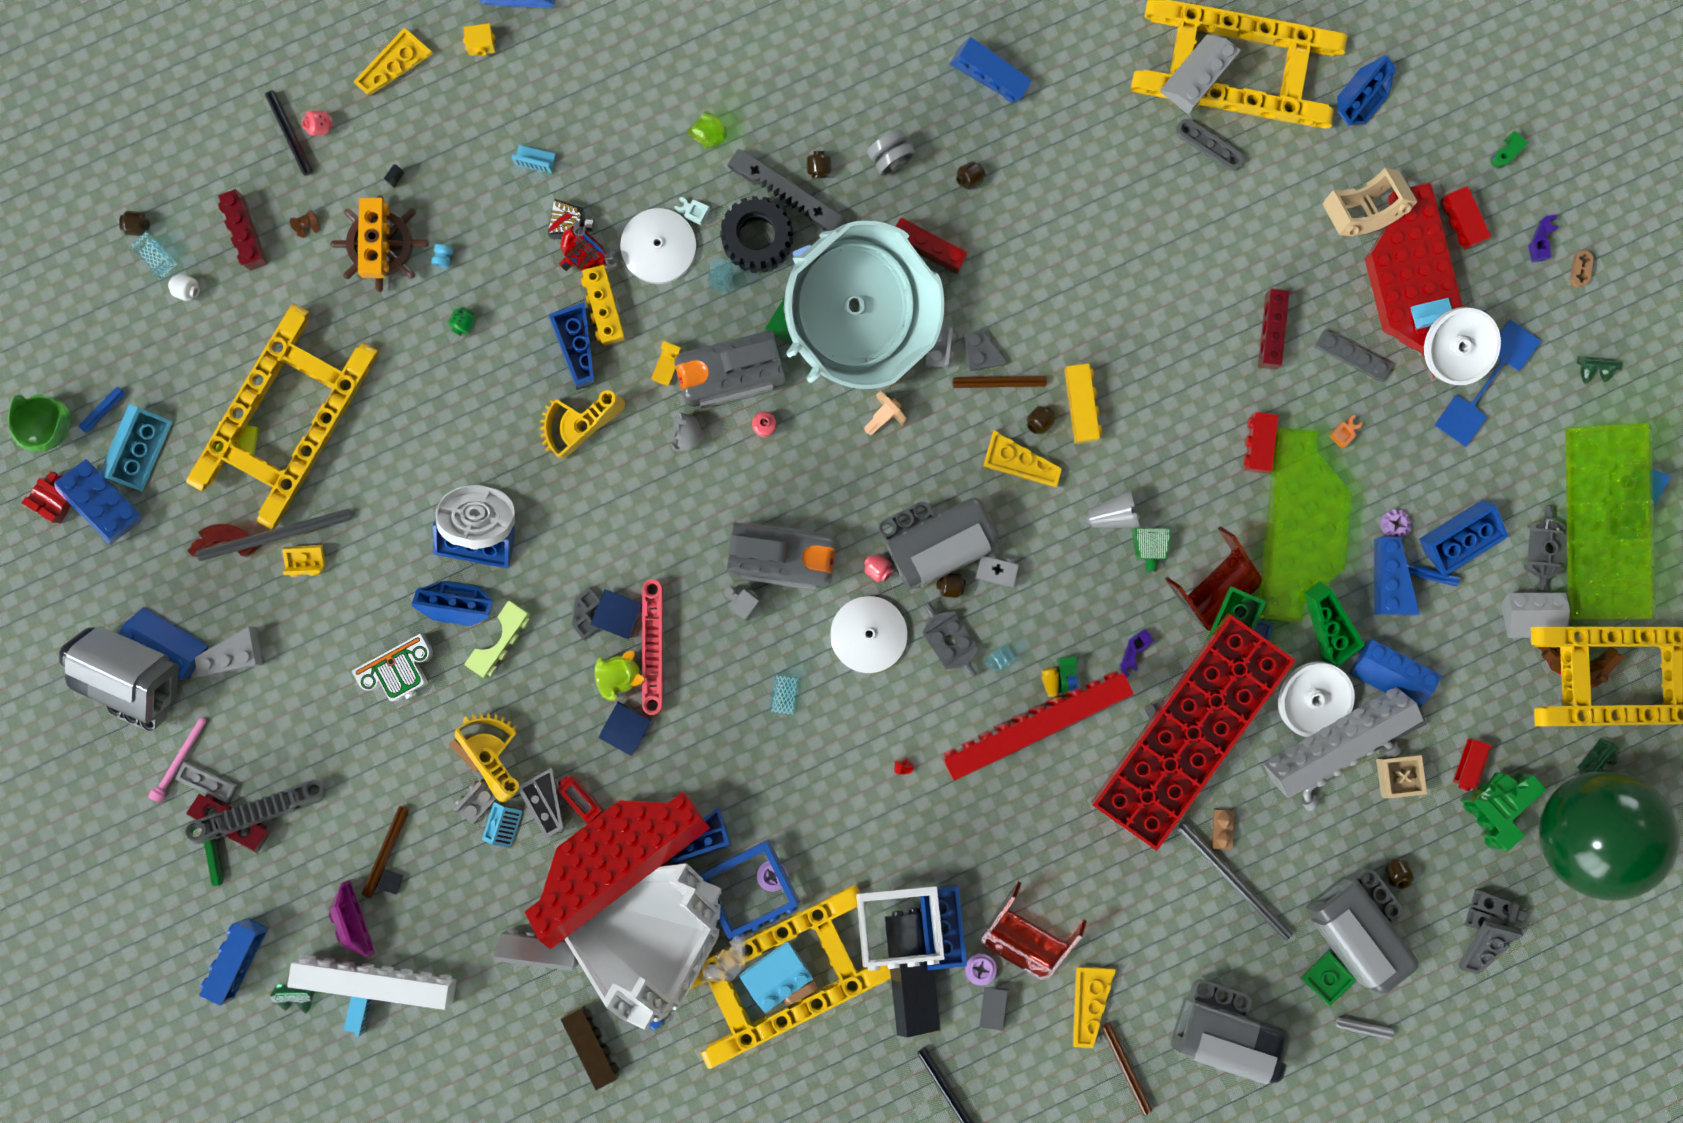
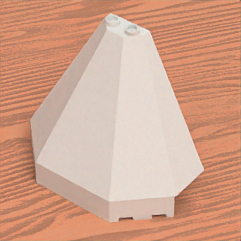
[565,864,722,1030]

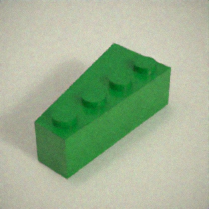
[1304,581,1365,667]

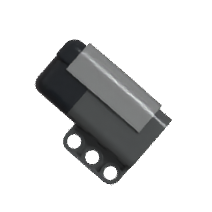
[59,627,179,732]
[1171,979,1290,1085]

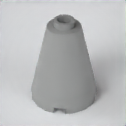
[1085,490,1140,528]

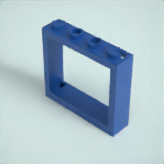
[699,839,800,940]

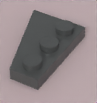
[1459,921,1523,974]

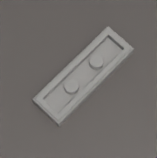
[175,761,238,803]

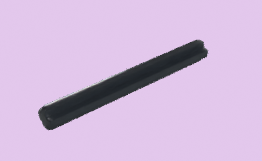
[265,90,313,176]
[917,1047,974,1123]

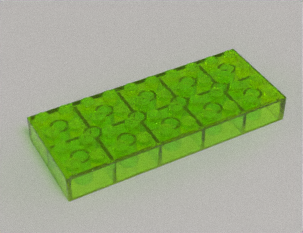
[1565,423,1656,621]

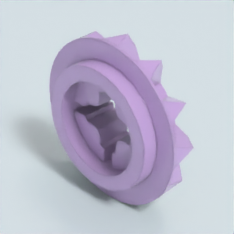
[1381,509,1412,539]
[757,861,788,892]
[965,954,997,985]

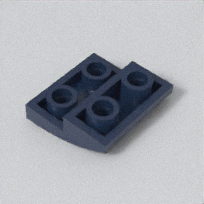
[590,589,642,640]
[598,701,652,756]

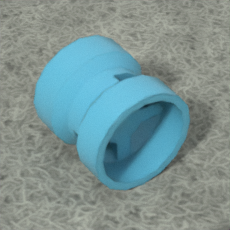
[431,244,454,268]

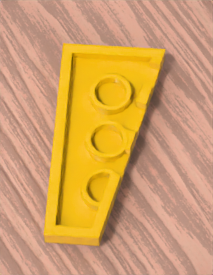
[353,27,433,96]
[983,430,1062,488]
[1073,967,1116,1048]

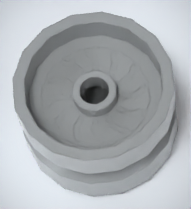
[867,129,916,176]

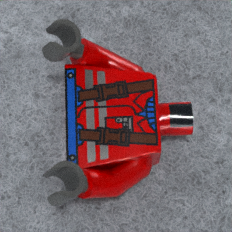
[559,221,619,271]

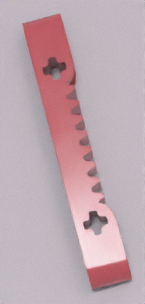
[642,579,664,715]

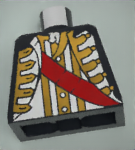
[548,199,594,239]

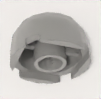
[671,413,704,452]

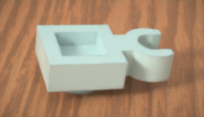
[674,197,711,225]

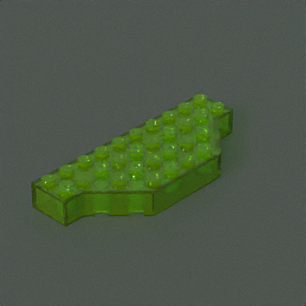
[1259,428,1352,623]

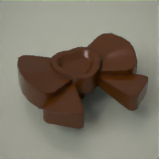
[290,210,320,238]

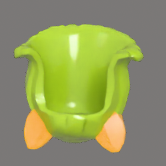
[594,651,645,701]

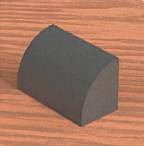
[979,987,1009,1031]

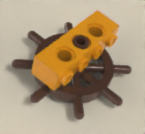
[330,195,429,292]

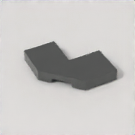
[572,587,600,641]

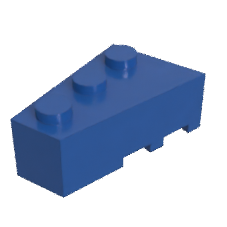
[672,807,732,864]

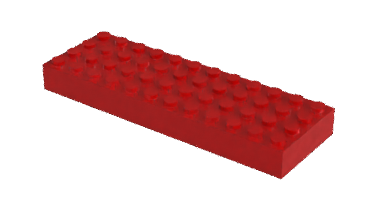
[1091,613,1296,851]

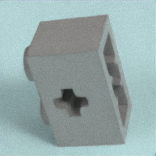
[975,554,1019,588]

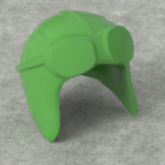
[8,394,72,452]

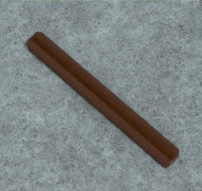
[953,376,1047,388]
[362,806,409,898]
[1101,1023,1152,1115]

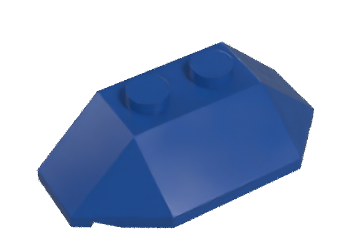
[1337,55,1396,126]
[412,581,493,626]

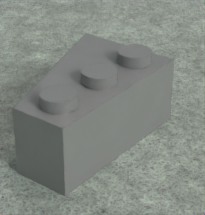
[195,627,263,677]
[518,768,563,839]

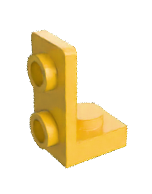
[651,341,683,386]

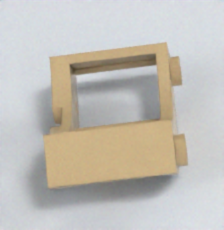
[1322,168,1417,236]

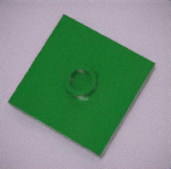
[1300,950,1356,1007]

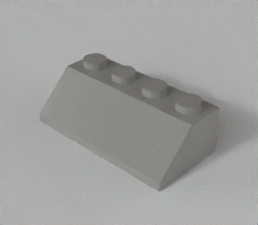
[1160,34,1241,115]
[493,929,578,971]

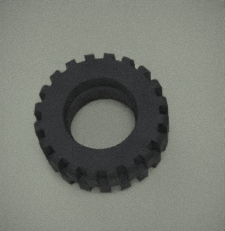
[720,196,793,273]

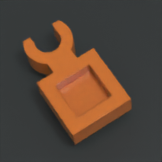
[1329,415,1363,449]

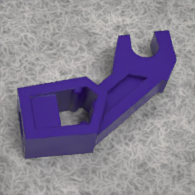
[1528,215,1558,263]
[1119,629,1154,678]

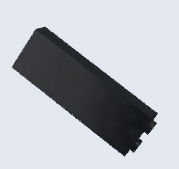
[884,908,940,1038]

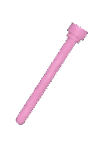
[148,718,206,803]

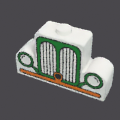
[352,634,433,701]

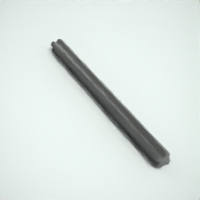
[196,509,352,561]
[1178,822,1293,940]

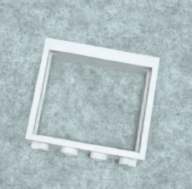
[856,887,944,971]

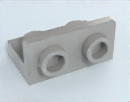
[925,327,956,368]
[453,780,497,825]

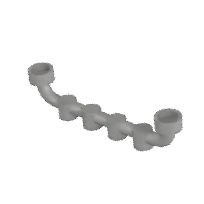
[1302,740,1401,811]

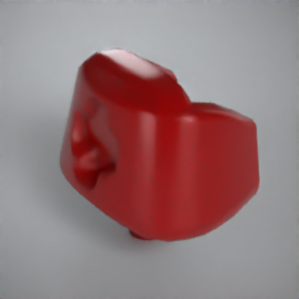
[894,758,914,775]

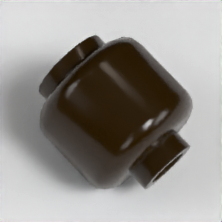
[807,151,831,178]
[956,161,985,190]
[119,211,150,236]
[1026,406,1055,434]
[936,573,966,598]
[1385,859,1414,889]

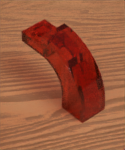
[187,524,262,557]

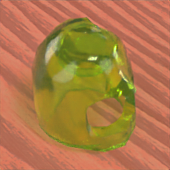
[686,111,727,149]

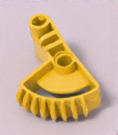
[540,390,626,459]
[454,713,519,802]

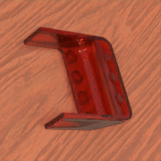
[1165,526,1262,631]
[981,881,1087,980]

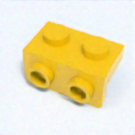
[282,545,326,577]

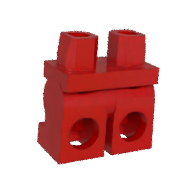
[21,471,71,524]

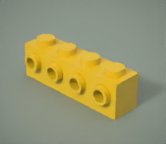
[580,265,626,347]
[1064,363,1102,444]

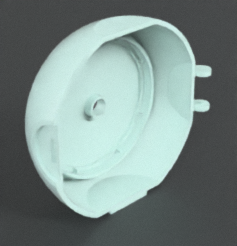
[784,221,944,389]

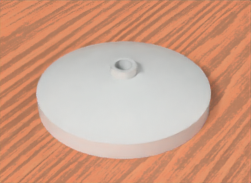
[620,208,696,284]
[1424,307,1501,385]
[831,596,907,673]
[1278,662,1355,737]

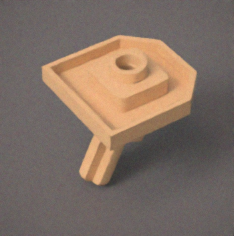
[864,391,907,435]

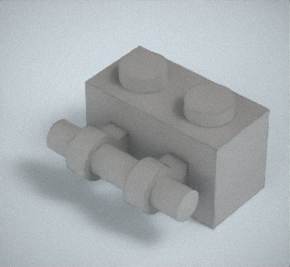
[724,586,760,621]

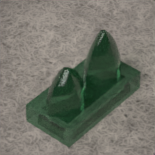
[1576,356,1623,385]
[1577,738,1618,773]
[270,985,316,1014]

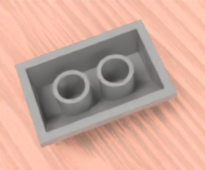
[1501,593,1570,638]

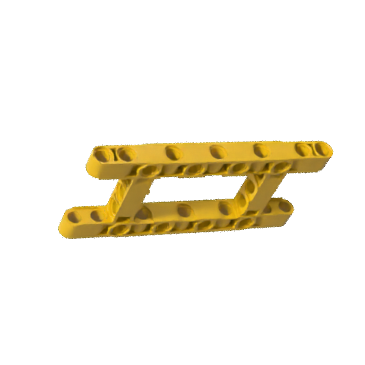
[1131,0,1348,129]
[186,303,379,530]
[1530,627,1683,726]
[690,884,891,1069]

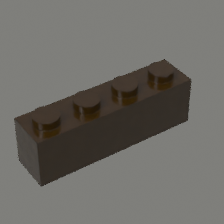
[560,1005,620,1091]

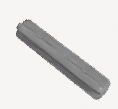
[1335,1017,1394,1040]

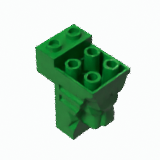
[1460,772,1546,852]

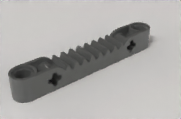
[727,149,847,231]
[185,780,326,844]

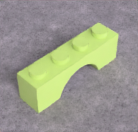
[464,601,531,678]

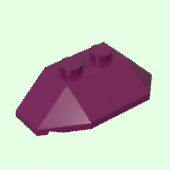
[329,880,375,957]

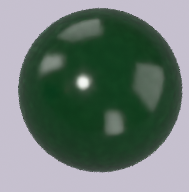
[1539,770,1680,901]

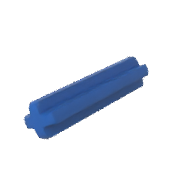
[78,387,126,433]
[1407,564,1460,587]

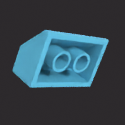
[739,941,813,1013]

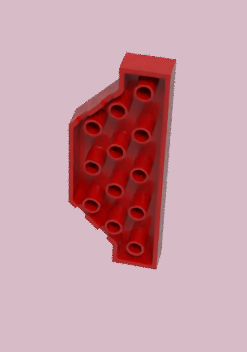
[1365,183,1463,378]
[941,671,1134,781]
[524,791,710,949]

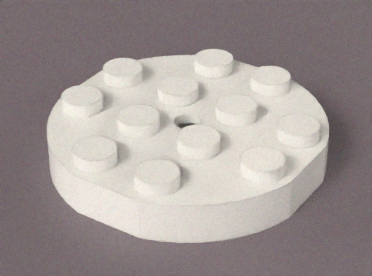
[435,485,515,550]

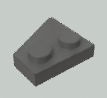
[963,330,1006,371]

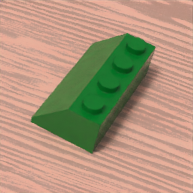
[1205,586,1266,643]

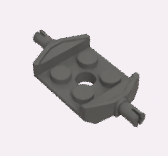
[1524,506,1569,591]
[922,602,979,679]

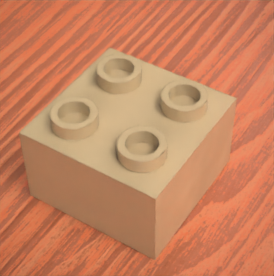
[1376,755,1427,799]

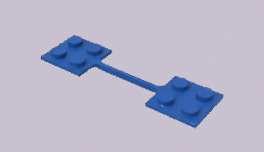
[1435,319,1541,447]

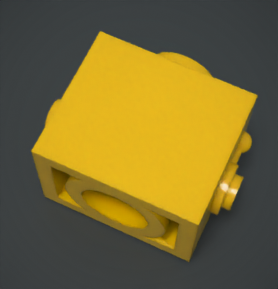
[463,23,496,56]

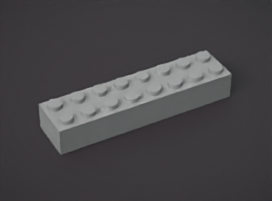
[1263,687,1423,798]

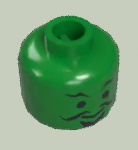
[448,307,477,336]

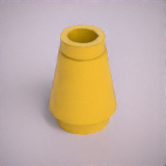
[1040,667,1059,697]

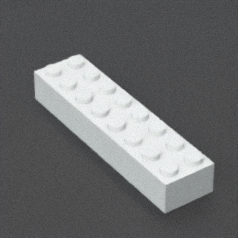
[287,955,457,1010]

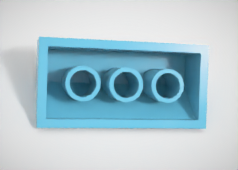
[100,404,173,492]

